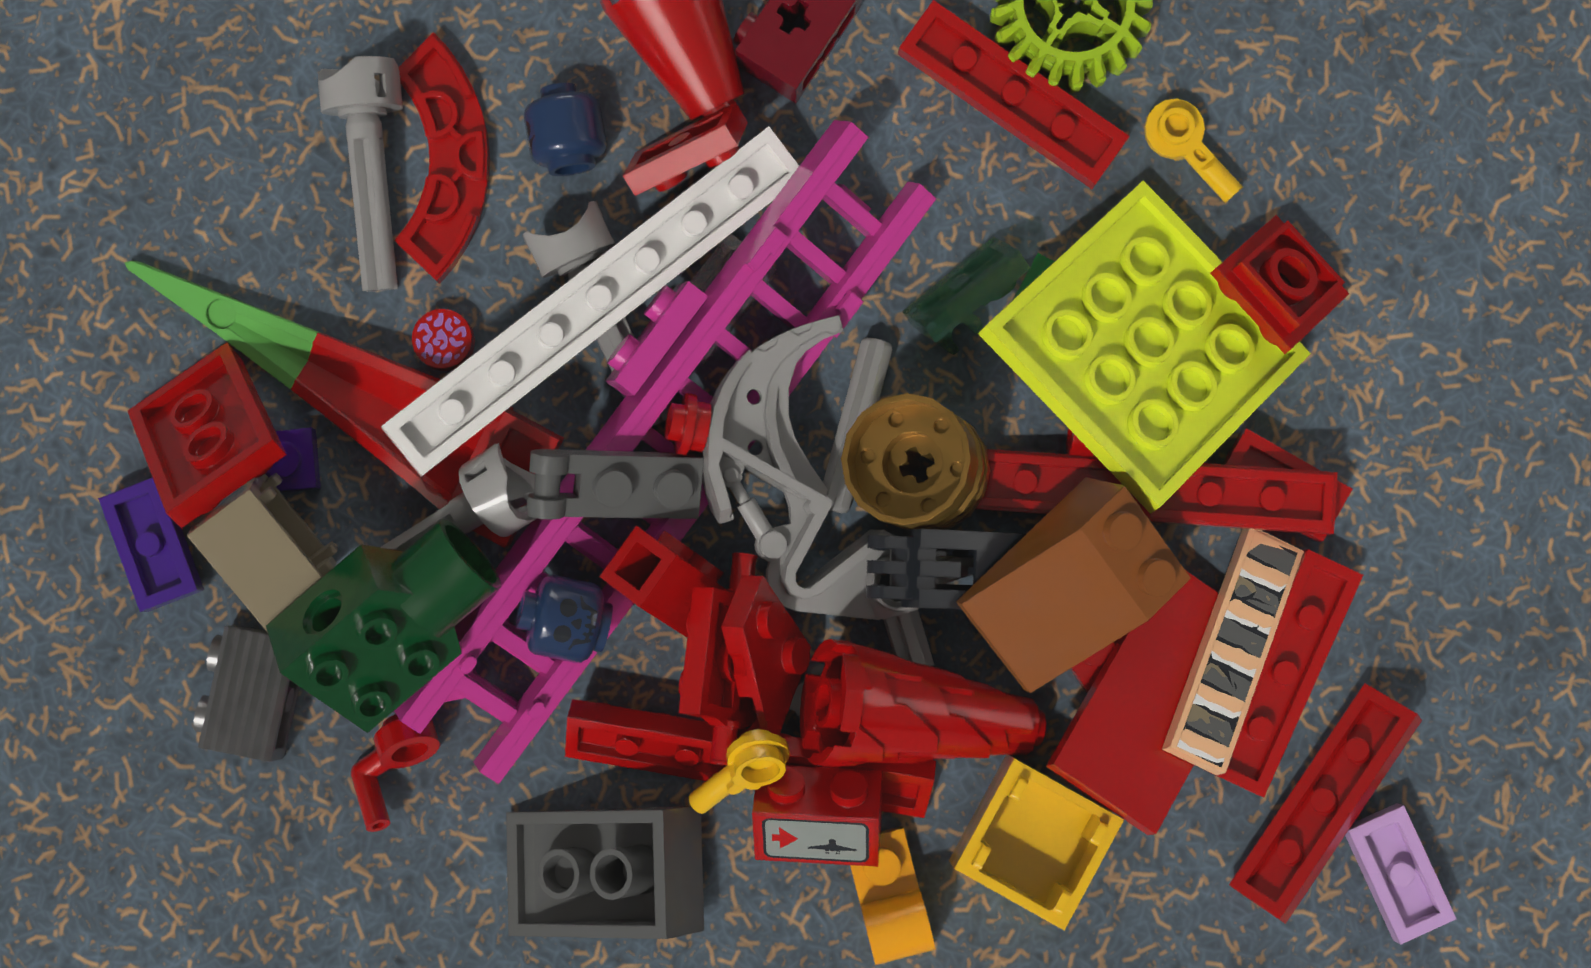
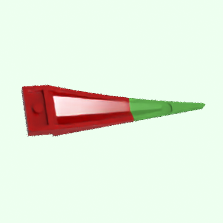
[124,261,564,548]

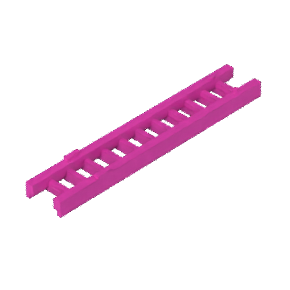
[394,120,937,784]

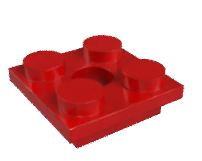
[1210,215,1349,354]

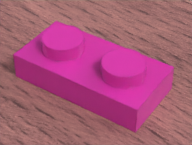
[606,281,708,396]

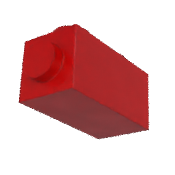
[599,526,725,637]

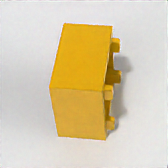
[949,755,1124,931]

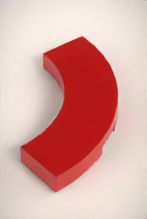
[394,32,490,284]

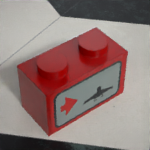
[752,765,882,867]

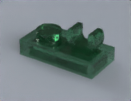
[902,236,1031,355]

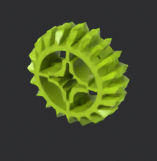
[990,0,1153,93]

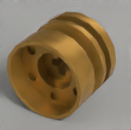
[841,393,990,530]

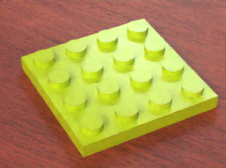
[978,180,1311,514]

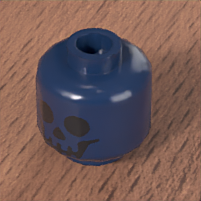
[524,83,607,176]
[516,575,613,663]

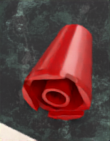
[599,0,745,121]

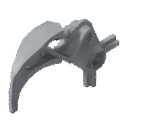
[699,315,974,666]

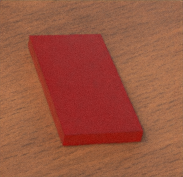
[1046,570,1219,835]

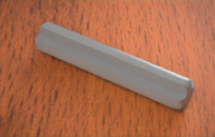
[823,338,892,514]

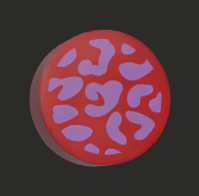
[412,309,475,371]

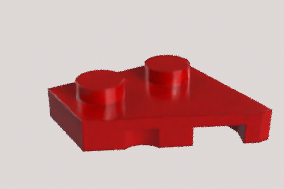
[721,575,812,735]

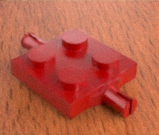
[679,553,758,766]

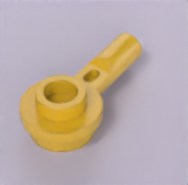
[1144,98,1243,203]
[689,729,790,814]

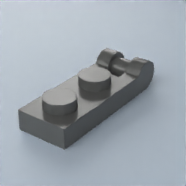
[526,449,704,520]

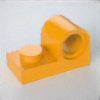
[850,826,936,965]

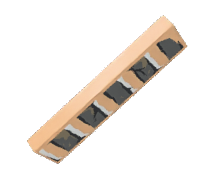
[1162,529,1304,775]

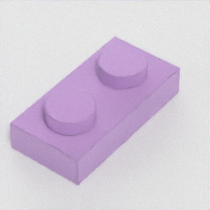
[1345,803,1456,944]

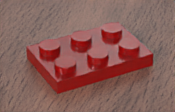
[128,342,287,528]

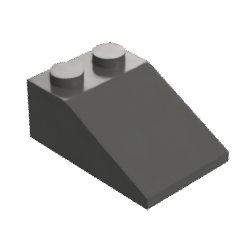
[506,806,704,939]

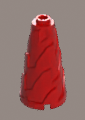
[800,639,1046,767]

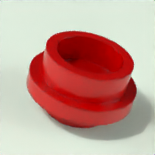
[665,393,711,456]

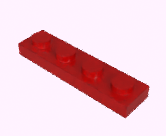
[898,0,1130,189]
[1203,549,1364,798]
[1229,683,1422,924]

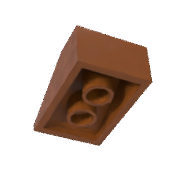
[956,477,1191,693]

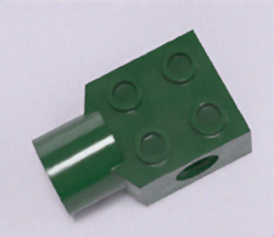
[266,519,501,733]

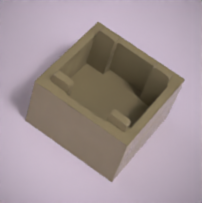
[187,472,338,631]

